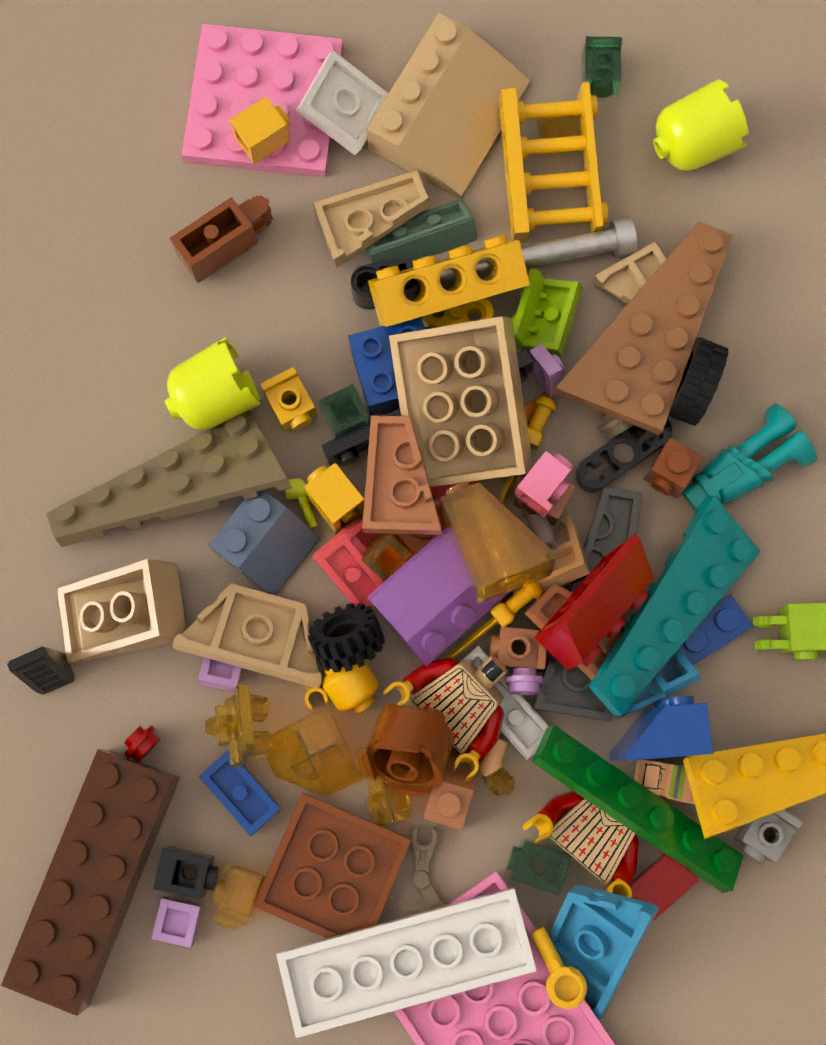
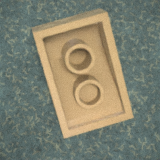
[57,559,187,664]

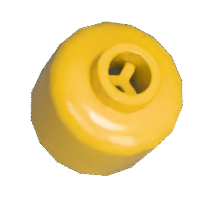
[321,660,379,713]

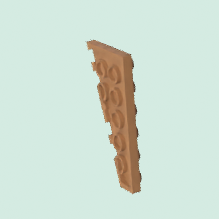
[553,221,733,435]

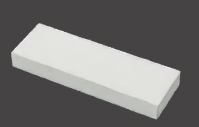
[459,646,549,760]

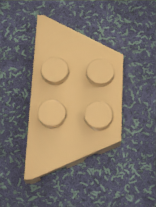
[173,583,322,689]

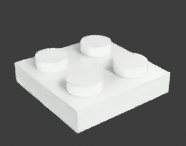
[296,50,388,155]

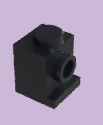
[153,846,219,899]

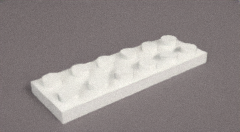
[276,887,537,1038]

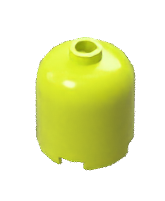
[653,79,749,171]
[165,337,261,431]

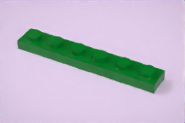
[532,725,744,893]

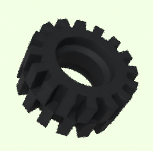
[307,603,385,672]

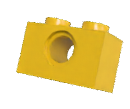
[304,463,364,535]

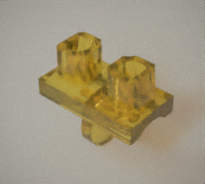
[205,685,272,767]

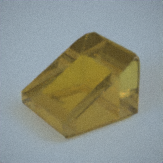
[536,115,581,154]

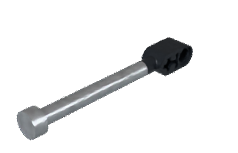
[351,218,637,310]

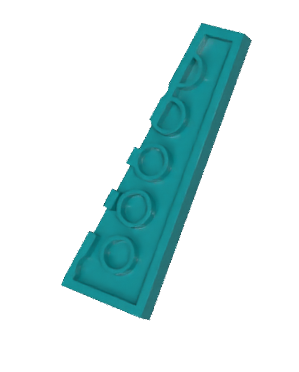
[588,496,761,716]

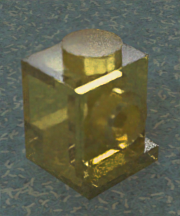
[211,862,266,929]

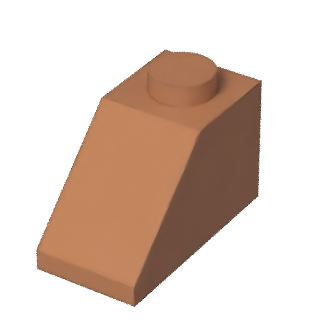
[423,746,481,830]

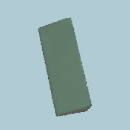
[366,199,477,264]

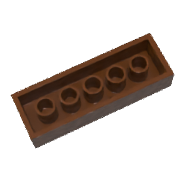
[1,749,180,1016]

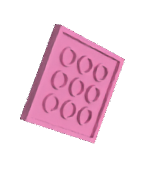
[182,24,344,177]

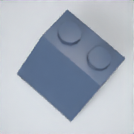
[208,490,321,596]

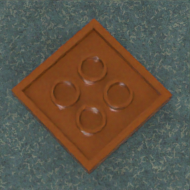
[254,792,412,938]

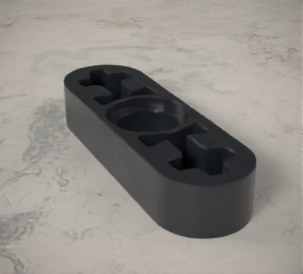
[576,419,672,493]

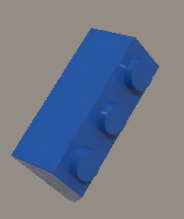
[609,696,713,761]

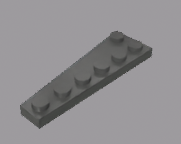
[533,487,642,721]

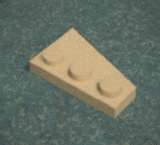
[313,170,429,268]

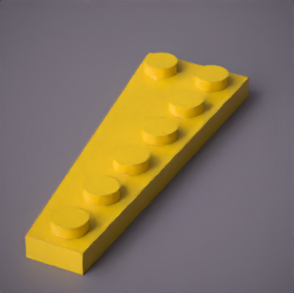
[683,733,826,839]

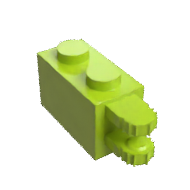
[753,603,826,661]

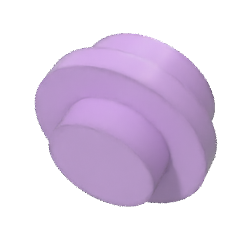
[505,668,544,695]

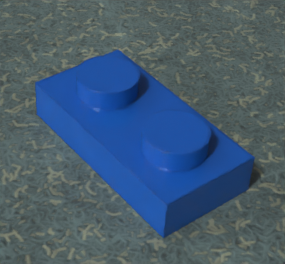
[679,594,753,665]
[199,749,282,837]

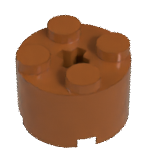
[363,704,454,796]

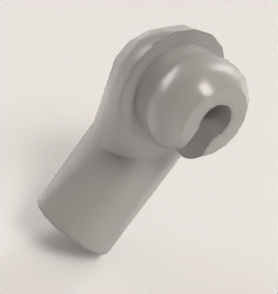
[511,514,557,553]

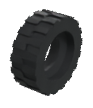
[668,337,729,426]

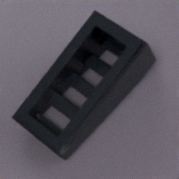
[7,646,75,695]

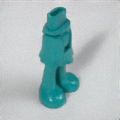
[682,403,817,513]

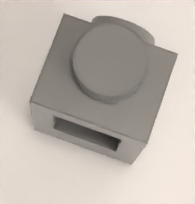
[735,810,803,865]

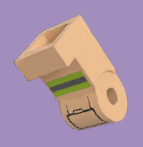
[634,760,695,805]

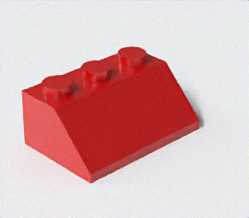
[534,533,654,670]

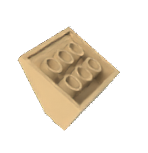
[366,12,531,199]
[389,316,533,487]

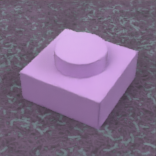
[529,344,565,398]
[198,657,242,693]
[151,897,203,948]

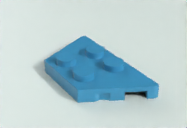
[549,884,659,1020]

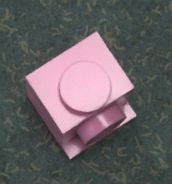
[514,451,574,519]

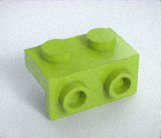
[512,269,583,356]

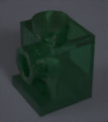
[581,36,622,98]
[506,839,572,896]

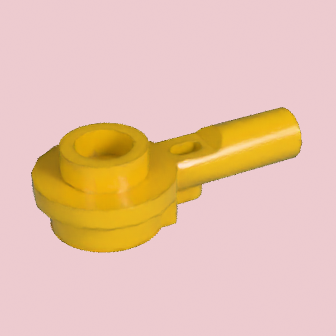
[530,926,587,1009]

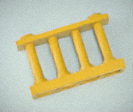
[499,82,608,243]

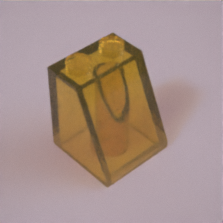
[440,482,556,604]

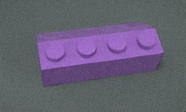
[367,495,543,665]

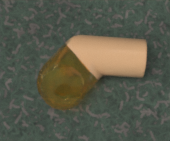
[479,739,515,796]

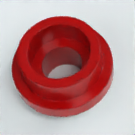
[124,725,160,762]

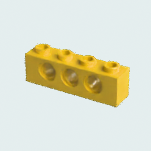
[368,235,530,327]

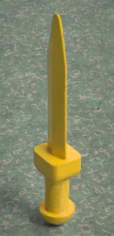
[496,397,556,510]
[443,579,542,659]

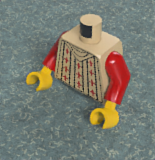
[383,655,508,781]
[522,791,639,898]

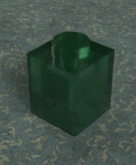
[318,384,370,439]

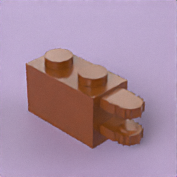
[170,195,273,283]

